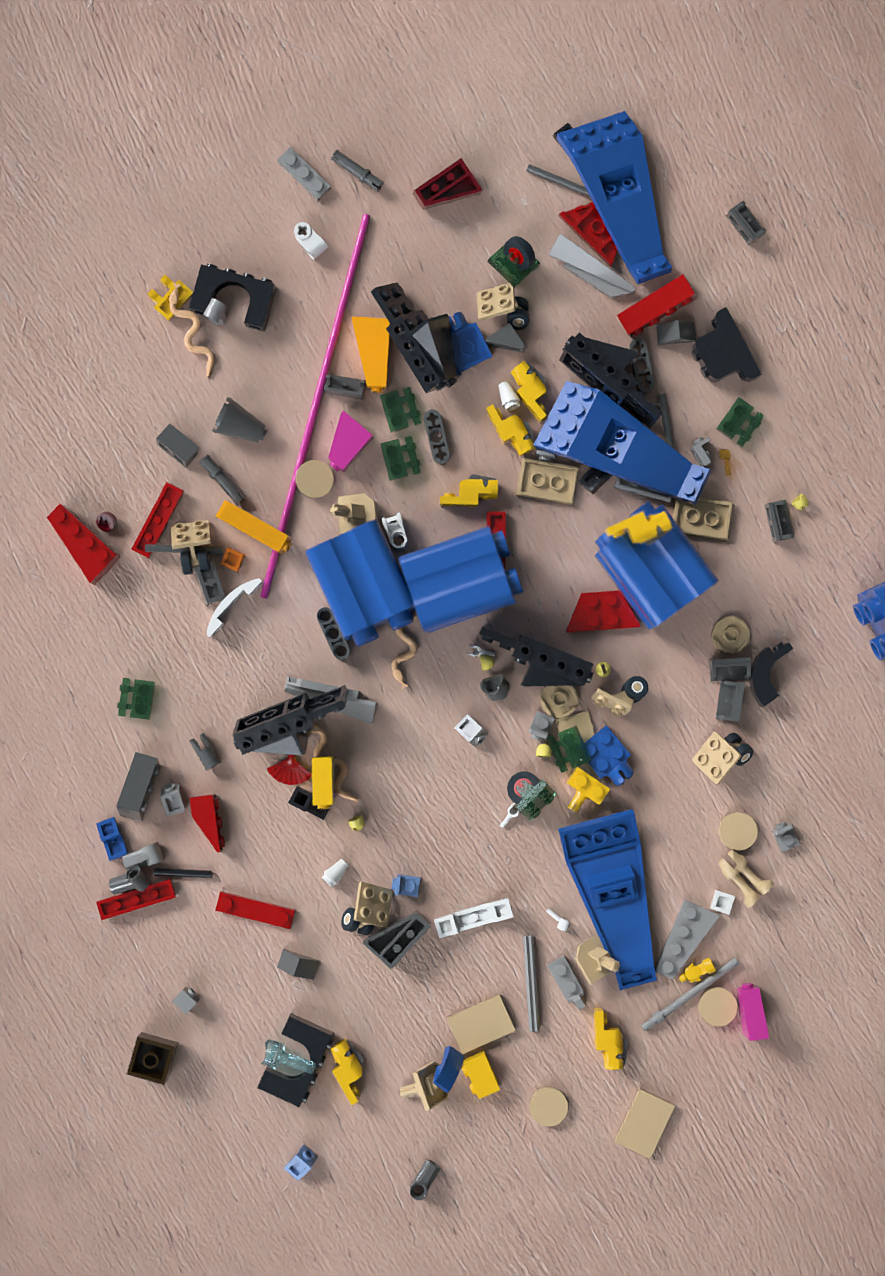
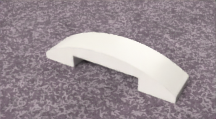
[206,578,264,638]
[434,898,514,939]

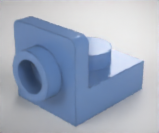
[391,874,420,897]
[284,1145,318,1181]

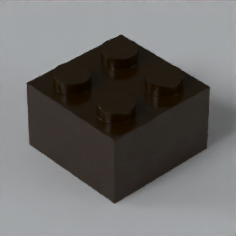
[126,1032,179,1085]

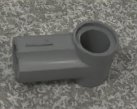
[109,866,151,895]
[410,1158,441,1200]

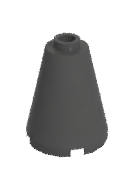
[212,397,267,443]

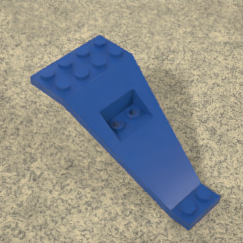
[557,111,672,284]
[534,381,711,505]
[558,809,657,990]

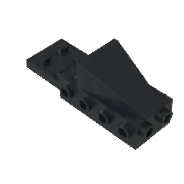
[371,282,462,393]
[559,332,663,429]
[479,627,594,687]
[232,685,348,755]

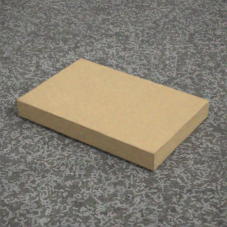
[516,457,579,505]
[673,497,733,541]
[447,994,516,1054]
[614,1088,675,1159]

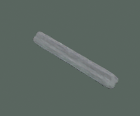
[523,935,540,1032]

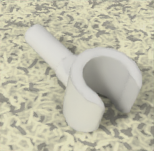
[467,644,495,657]
[500,803,522,828]
[546,908,569,932]

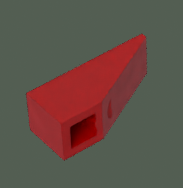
[190,794,225,853]

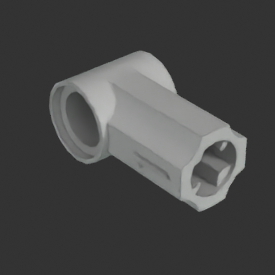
[203,298,227,326]
[123,842,164,871]

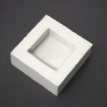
[710,890,735,915]

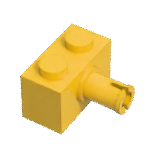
[566,767,610,813]

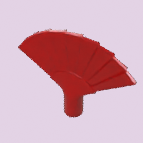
[267,754,312,785]

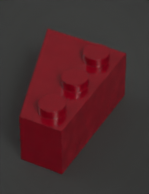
[413,158,483,210]

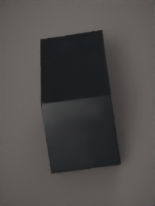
[288,786,330,820]

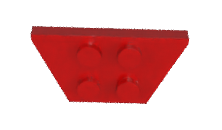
[559,202,617,267]
[566,590,640,633]

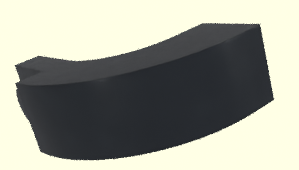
[749,642,794,707]

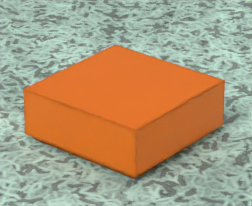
[220,547,245,572]

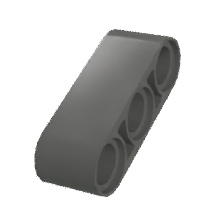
[317,607,351,660]

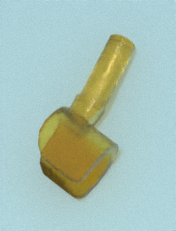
[718,449,731,476]

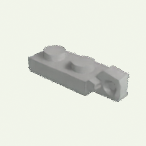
[547,955,585,1010]

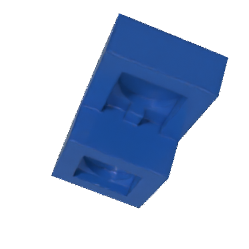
[96,817,129,861]
[433,1046,464,1093]

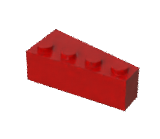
[617,274,697,337]
[47,503,120,585]

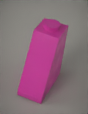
[328,411,373,472]
[737,983,769,1041]

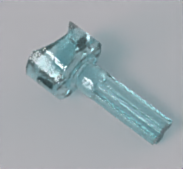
[260,1039,316,1074]

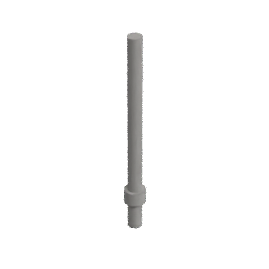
[641,958,739,1032]

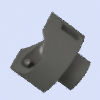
[480,673,510,701]

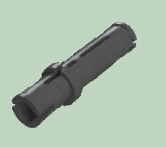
[331,150,384,192]
[199,455,246,506]

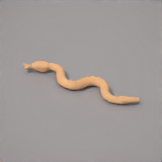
[169,283,214,377]
[391,610,418,689]
[310,724,359,802]

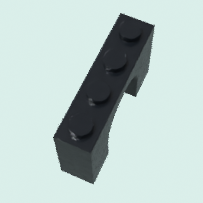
[189,263,276,332]
[257,1013,334,1107]

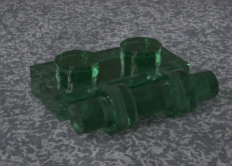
[379,387,421,433]
[716,397,764,447]
[380,436,421,481]
[117,678,155,720]
[547,725,591,773]

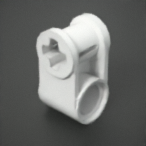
[294,222,328,260]
[381,512,408,551]

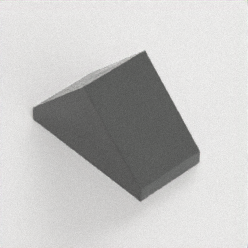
[656,320,696,345]
[486,323,525,353]
[277,949,320,980]

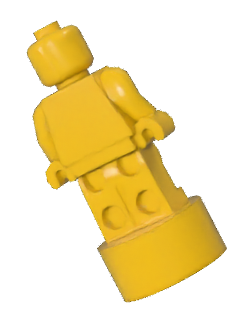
[679,957,716,983]

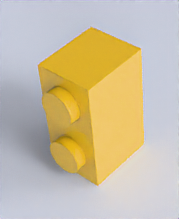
[461,1050,500,1099]

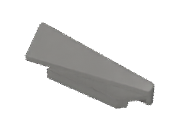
[548,234,636,298]
[284,677,376,724]

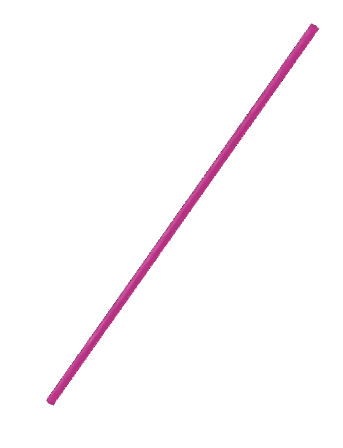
[260,214,371,599]

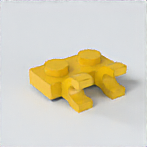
[147,274,193,321]

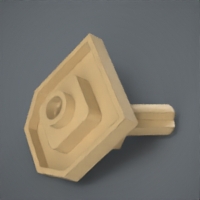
[330,493,377,534]
[575,936,620,985]
[400,1061,449,1111]

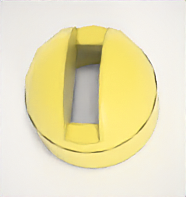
[791,493,809,510]
[480,655,494,671]
[595,662,611,677]
[536,743,552,758]
[348,815,365,831]

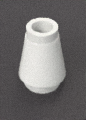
[498,381,520,411]
[321,859,350,888]

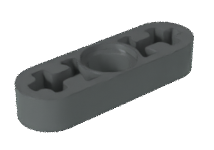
[629,338,655,394]
[424,410,450,465]

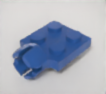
[449,312,493,372]
[577,725,634,786]

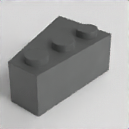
[116,752,161,822]
[363,910,431,969]

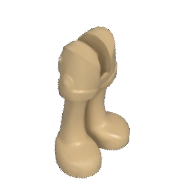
[718,850,775,908]

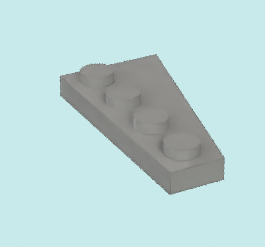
[655,900,720,979]

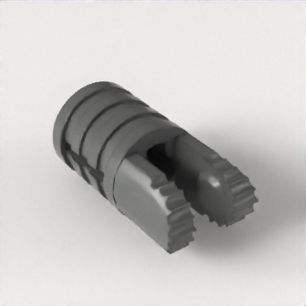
[189,733,221,771]

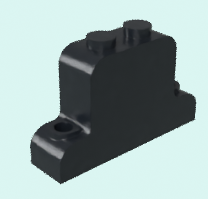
[691,307,762,383]

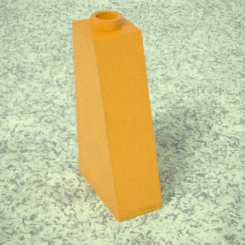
[352,316,390,393]
[216,500,292,555]

